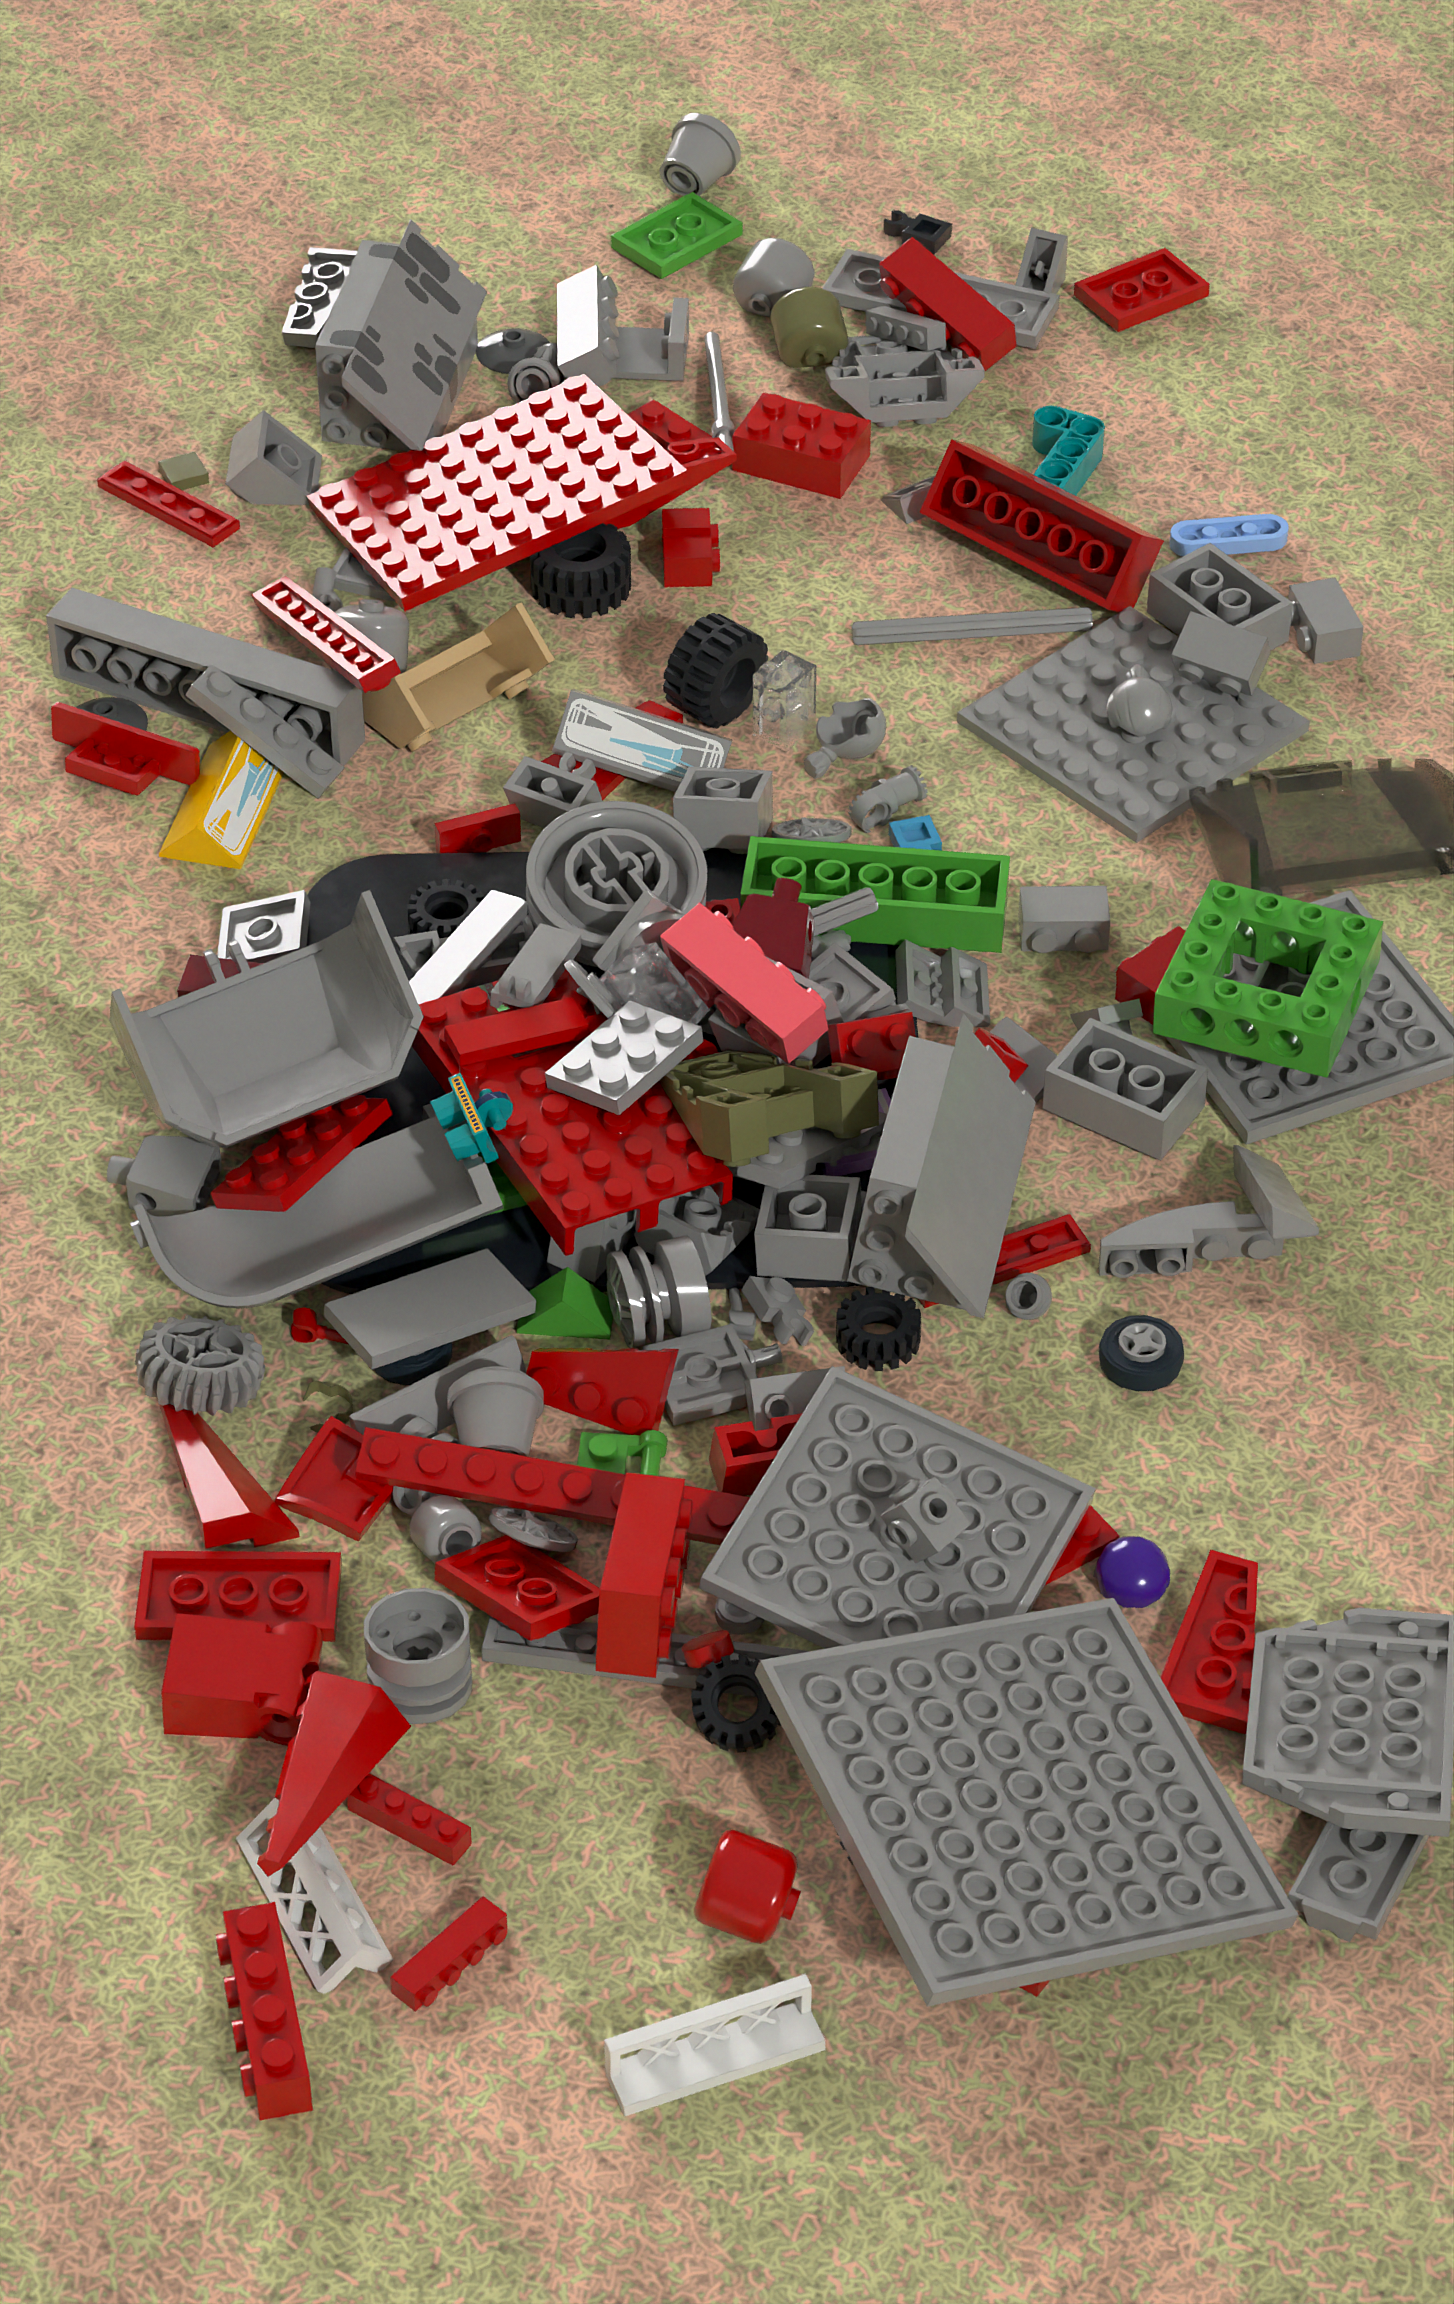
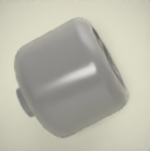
[732,238,815,317]
[330,599,409,674]

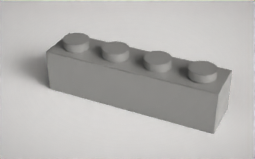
[865,306,946,351]

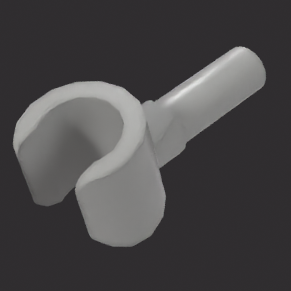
[728,1288,756,1341]

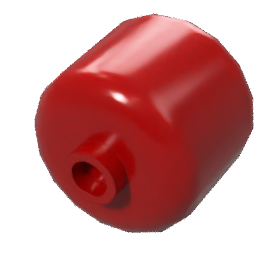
[694,1830,801,1944]

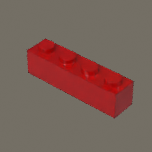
[347,1773,472,1866]
[390,1896,508,2012]

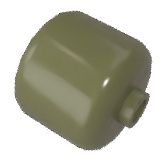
[770,287,849,368]

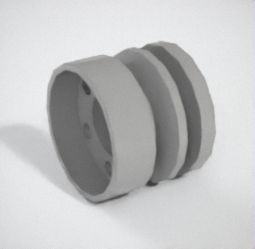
[606,1235,712,1349]
[364,1588,472,1724]

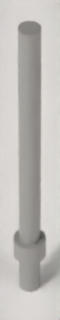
[704,332,735,451]

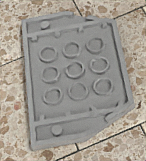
[1242,1608,1454,1837]

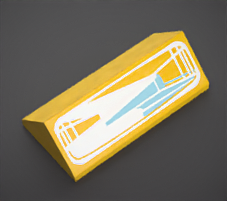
[159,731,284,869]

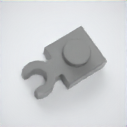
[742,1276,814,1346]

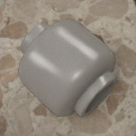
[410,1495,482,1563]

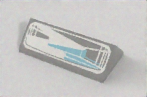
[552,689,733,792]

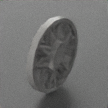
[772,818,852,843]
[564,959,619,1018]
[488,1507,578,1552]

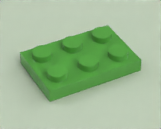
[611,192,743,279]

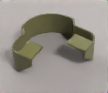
[303,1381,353,1433]

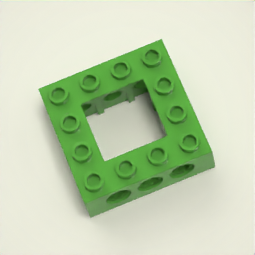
[1153,879,1384,1078]

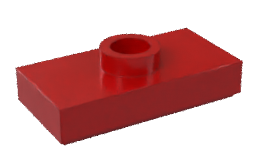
[434,803,521,853]

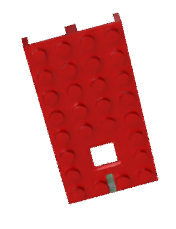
[411,969,733,1256]

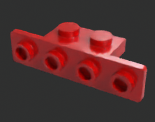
[51,702,200,796]
[828,1012,916,1080]

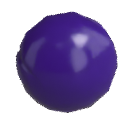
[1094,1536,1170,1608]

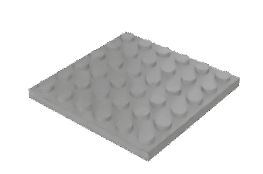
[957,606,1310,843]
[1120,890,1454,1145]
[699,1366,1096,1649]

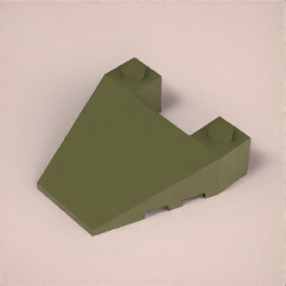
[659,1050,879,1167]

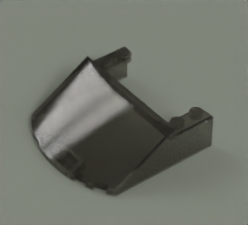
[1189,758,1454,896]

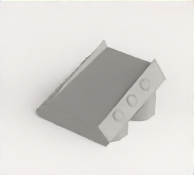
[634,1185,760,1276]

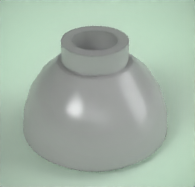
[507,357,561,404]

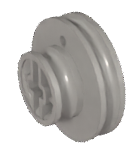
[526,801,707,967]

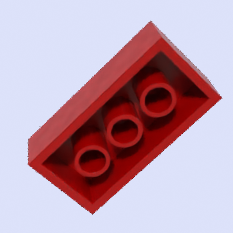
[596,1472,693,1678]

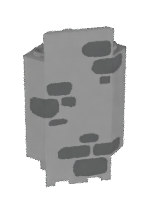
[315,219,487,451]

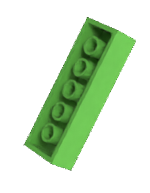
[741,836,1010,953]

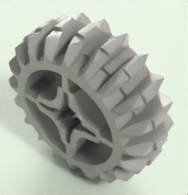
[135,1315,265,1416]

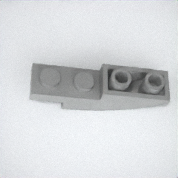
[1098,1201,1284,1278]

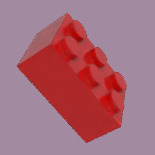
[732,392,871,499]

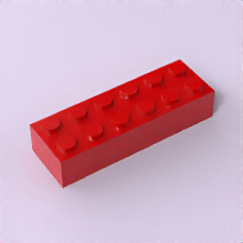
[920,439,1164,612]

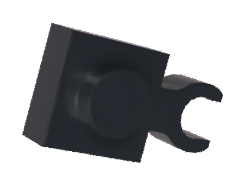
[883,210,952,255]

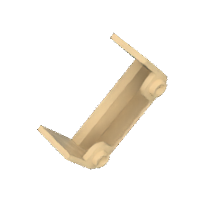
[362,602,555,752]

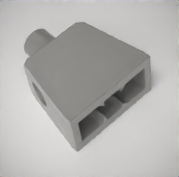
[107,1135,222,1216]

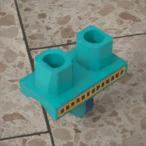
[431,1073,513,1164]

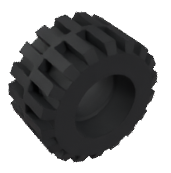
[530,523,631,618]
[663,613,769,728]

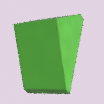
[517,1267,613,1340]

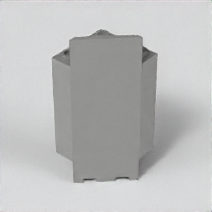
[847,1013,1036,1318]

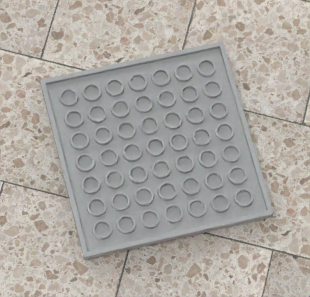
[755,1598,1298,2007]

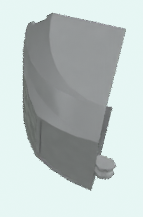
[109,890,424,1148]

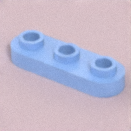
[1170,514,1289,556]

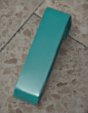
[1032,405,1105,496]

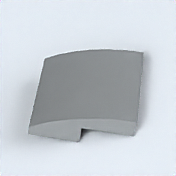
[895,939,990,1027]

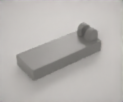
[490,923,581,1008]

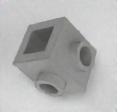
[880,1476,971,1563]

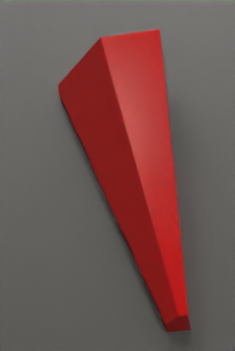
[157,1397,300,1549]
[257,1671,412,1877]

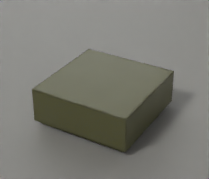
[158,452,209,490]

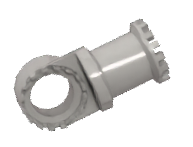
[848,765,928,833]

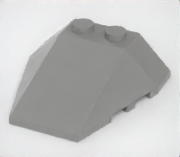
[826,335,985,427]

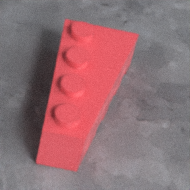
[660,902,829,1064]

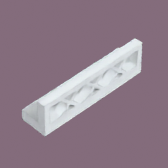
[236,1798,393,1993]
[604,1974,825,2117]

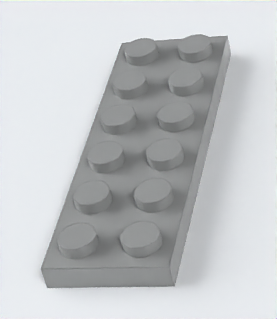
[822,249,1060,349]

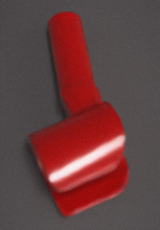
[291,1307,349,1345]

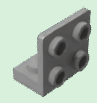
[613,298,689,381]

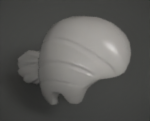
[1106,664,1173,736]
[804,698,886,779]

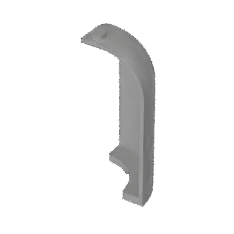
[130,1116,504,1309]

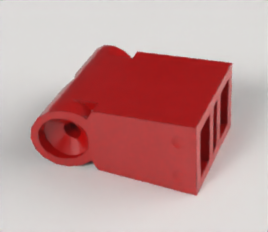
[161,1613,324,1746]

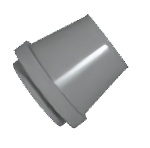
[660,113,741,196]
[447,1366,544,1457]

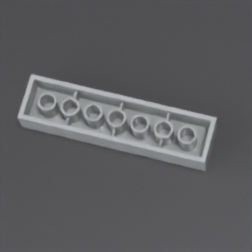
[46,588,365,766]

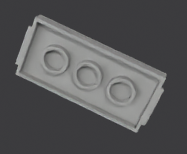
[1288,1821,1429,1942]

